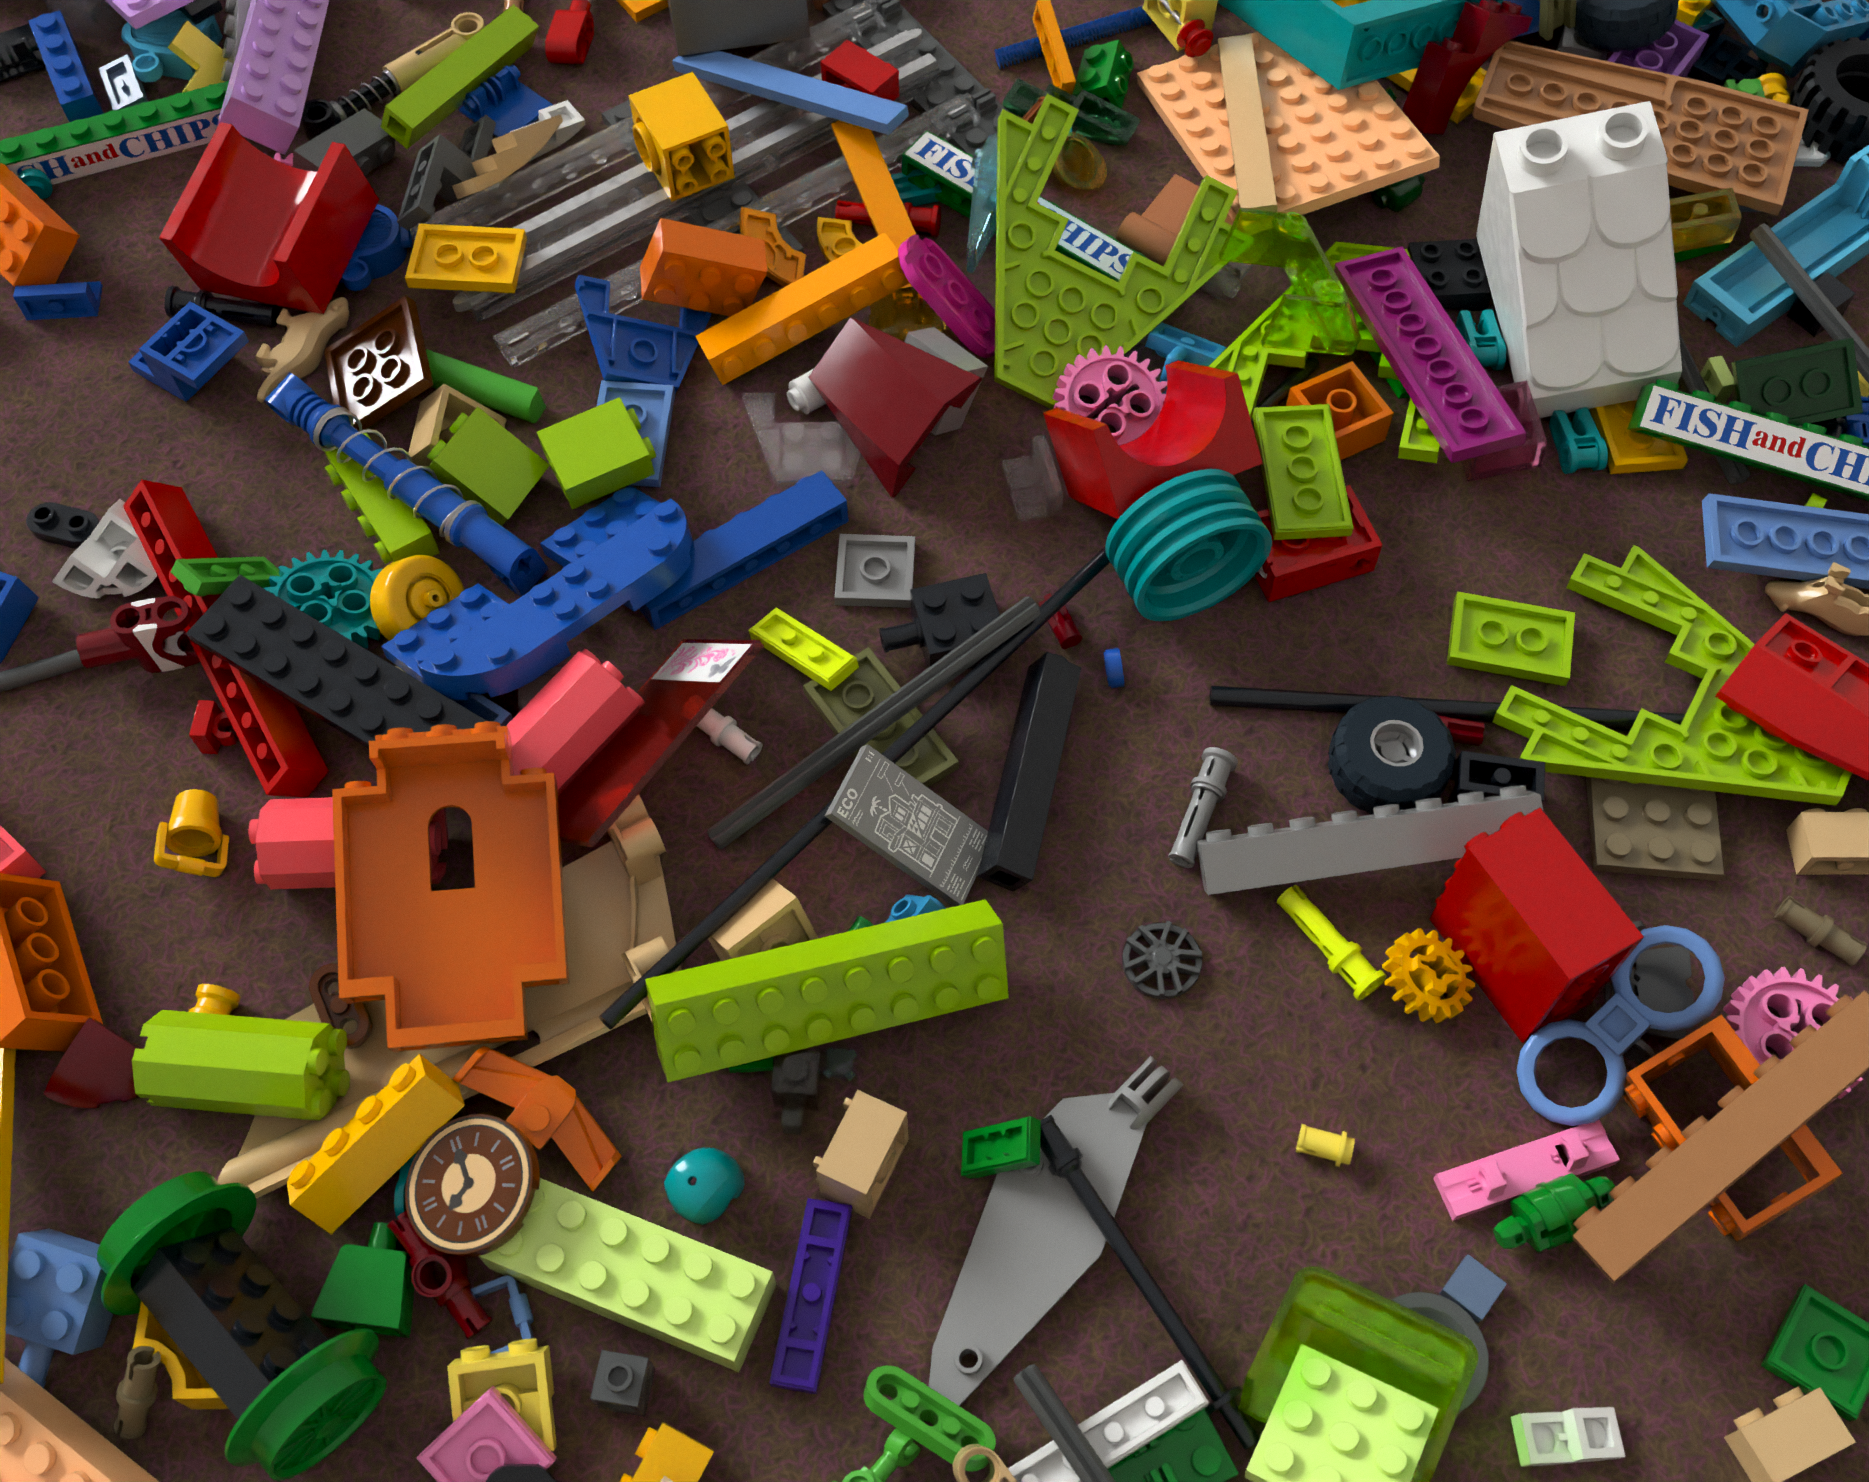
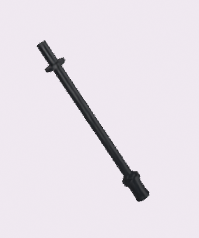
[1040,1115,1260,1450]

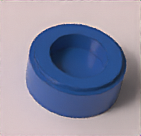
[1103,648,1125,689]

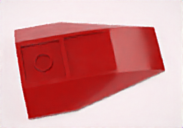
[1715,613,1869,781]

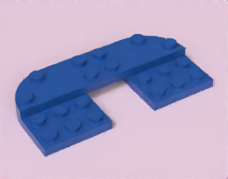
[381,485,694,700]

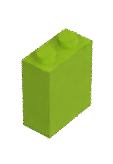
[536,397,657,510]
[425,406,550,526]

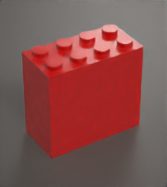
[1429,808,1644,1044]

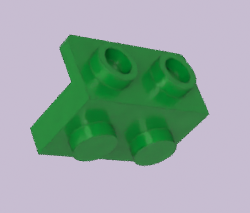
[1072,39,1134,110]

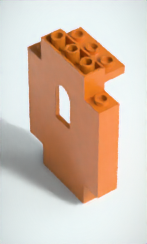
[332,721,569,1052]

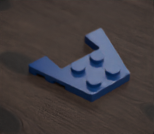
[575,274,712,394]

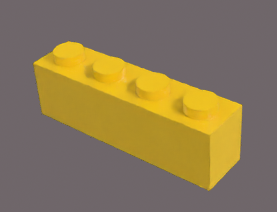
[287,1053,465,1234]

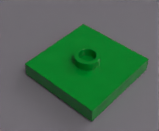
[1761,1284,1869,1422]

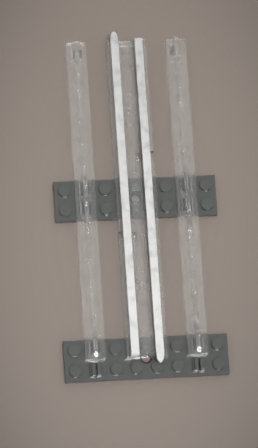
[409,0,1007,368]

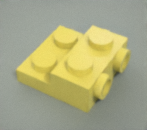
[447,1338,557,1451]

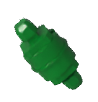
[1493,1173,1615,1253]

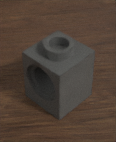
[590,1350,656,1417]

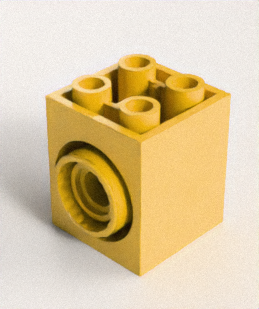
[629,72,735,202]

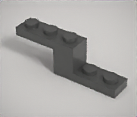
[397,115,496,231]

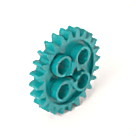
[264,550,382,649]

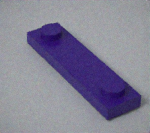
[770,1198,853,1395]

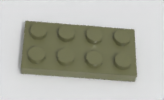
[803,647,959,787]

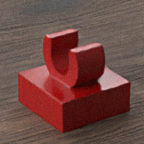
[189,700,237,754]

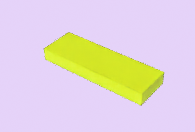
[748,607,859,691]

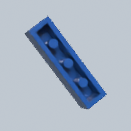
[28,10,104,122]

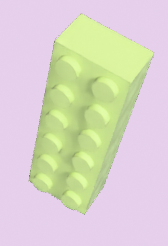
[479,1178,777,1372]

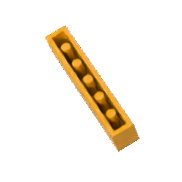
[695,232,910,386]

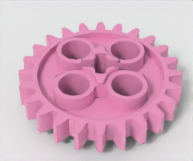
[1052,346,1167,445]
[1723,967,1863,1105]

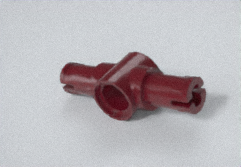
[387,1210,493,1339]

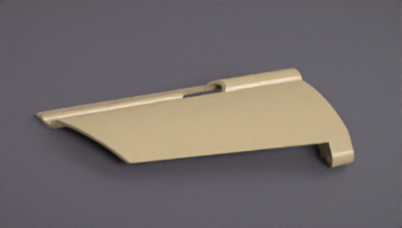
[217,786,682,1199]

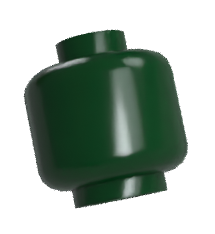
[1371,173,1425,212]

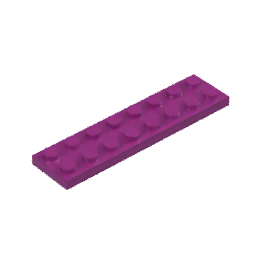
[1334,246,1527,463]

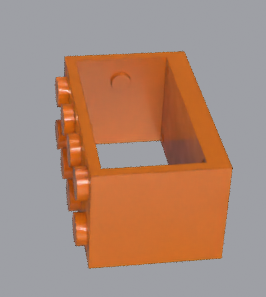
[1623,1014,1843,1241]

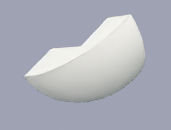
[52,499,157,598]

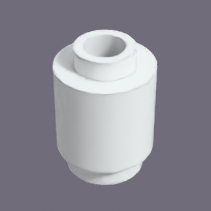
[787,369,826,414]

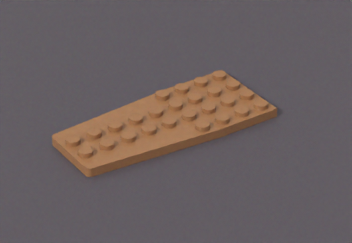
[1472,41,1809,216]

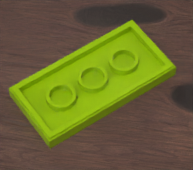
[1253,404,1354,540]

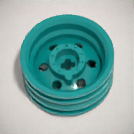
[1105,469,1272,621]

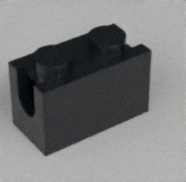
[1448,751,1545,803]

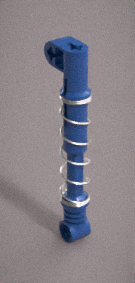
[264,372,549,597]

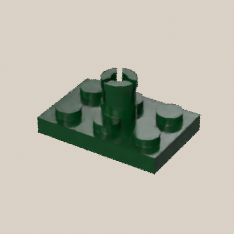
[1731,337,1863,426]

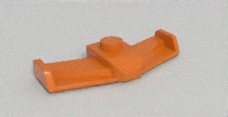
[452,1045,622,1192]

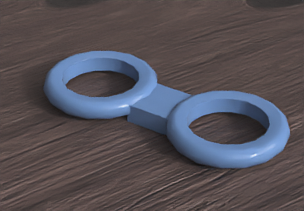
[1516,925,1725,1126]

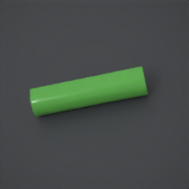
[426,349,546,423]

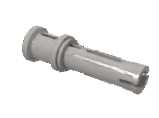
[1168,747,1238,868]

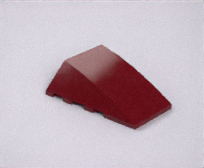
[808,317,983,498]

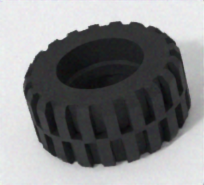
[1790,37,1869,164]

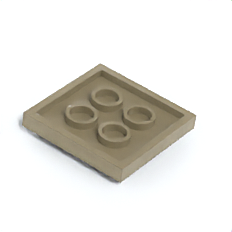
[1586,777,1724,881]

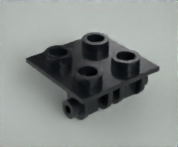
[0,24,46,83]

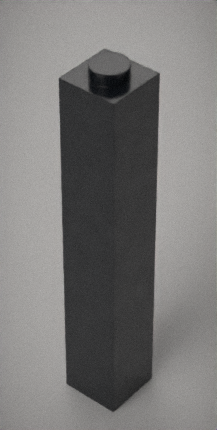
[977,652,1081,892]

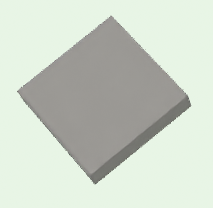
[834,534,916,608]

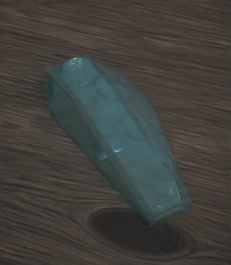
[967,133,997,273]

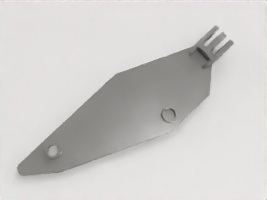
[929,1056,1183,1406]

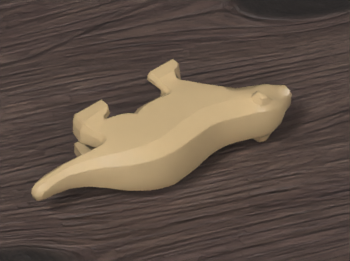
[255,297,349,403]
[1765,562,1869,636]

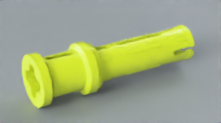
[1277,885,1387,1001]

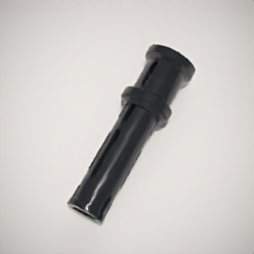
[164,285,280,328]

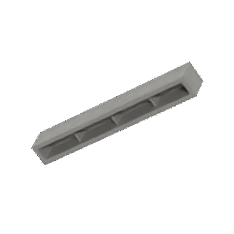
[1197,785,1543,895]

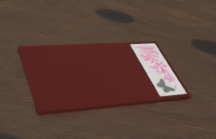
[558,639,764,848]

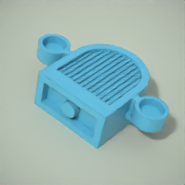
[121,9,223,82]

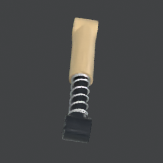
[301,12,485,141]

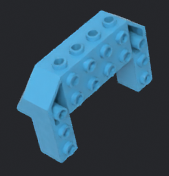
[1711,0,1869,78]

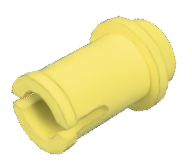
[1296,1124,1355,1167]

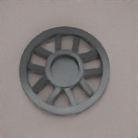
[1122,921,1202,999]

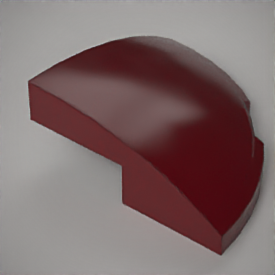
[43,1018,144,1108]

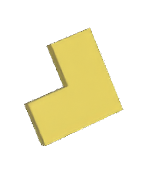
[167,21,227,93]

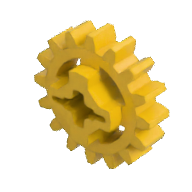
[1382,928,1475,1023]

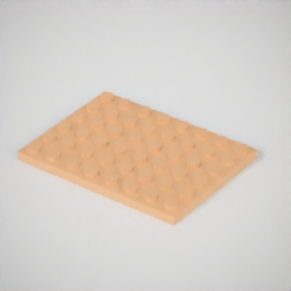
[1137,32,1440,234]

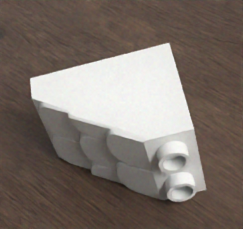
[1476,101,1682,421]

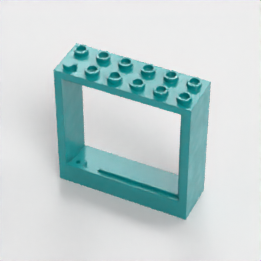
[1218,0,1504,90]

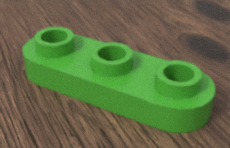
[864,1365,996,1472]

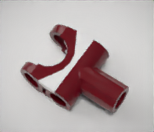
[76,596,200,673]

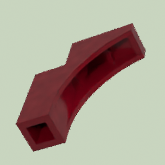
[1402,0,1533,134]

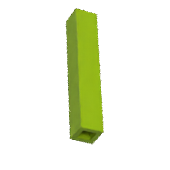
[381,4,539,149]

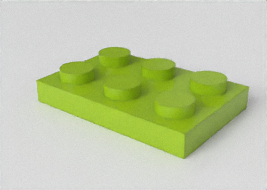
[1447,591,1575,686]

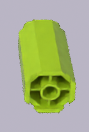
[132,1010,350,1121]

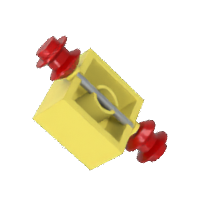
[1143,0,1218,57]

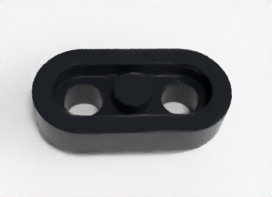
[26,502,100,549]

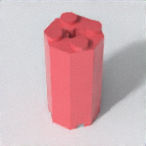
[506,648,645,796]
[248,797,449,890]

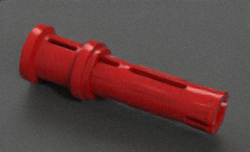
[835,200,941,237]

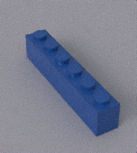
[639,470,849,630]

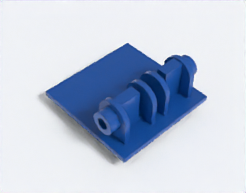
[459,65,553,138]

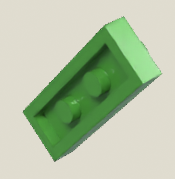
[170,557,280,597]

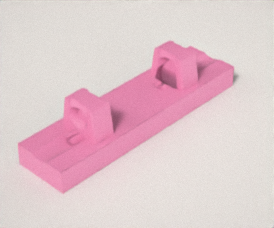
[1433,1119,1620,1221]

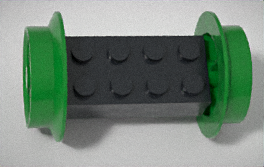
[97,1171,387,1481]

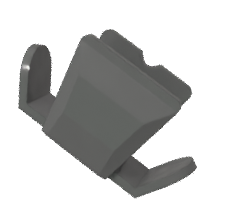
[1603,921,1694,1064]

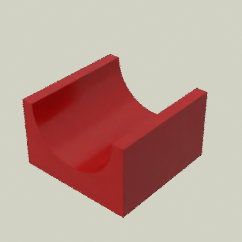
[159,122,379,314]
[1043,360,1263,519]

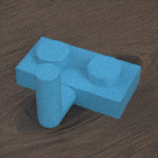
[1146,322,1226,394]

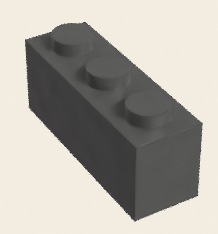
[293,108,396,176]

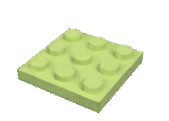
[1244,1344,1439,1482]

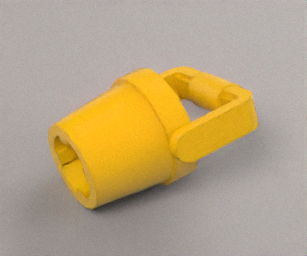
[154,789,229,877]

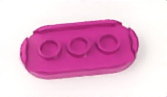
[898,234,995,358]

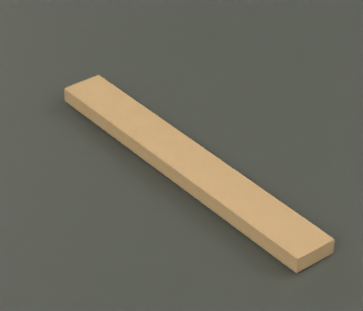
[1218,34,1278,219]

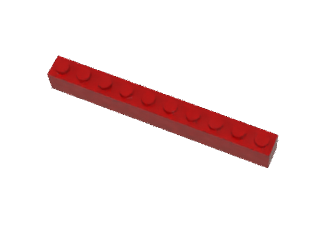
[123,479,329,797]

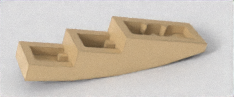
[452,114,563,199]

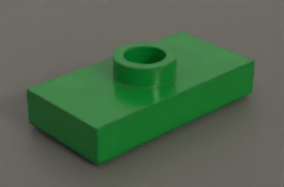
[961,1116,1041,1179]

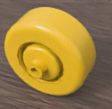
[370,555,465,641]

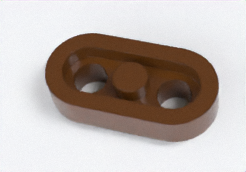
[309,964,372,1049]

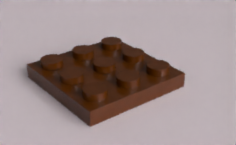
[324,295,434,431]

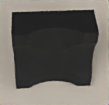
[1407,239,1492,311]

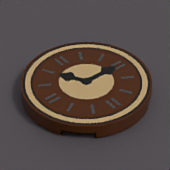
[405,1114,540,1257]

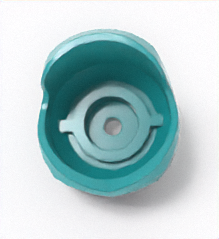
[664,1147,745,1225]

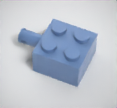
[6,1229,113,1388]

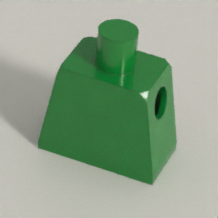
[311,1222,414,1338]

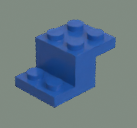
[128,301,249,402]

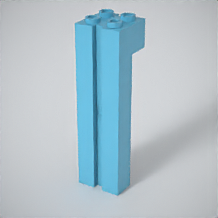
[1683,145,1869,347]

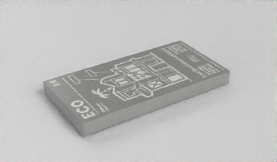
[825,744,988,907]

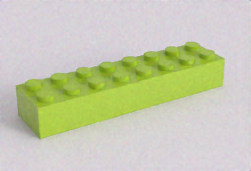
[645,899,1009,1082]

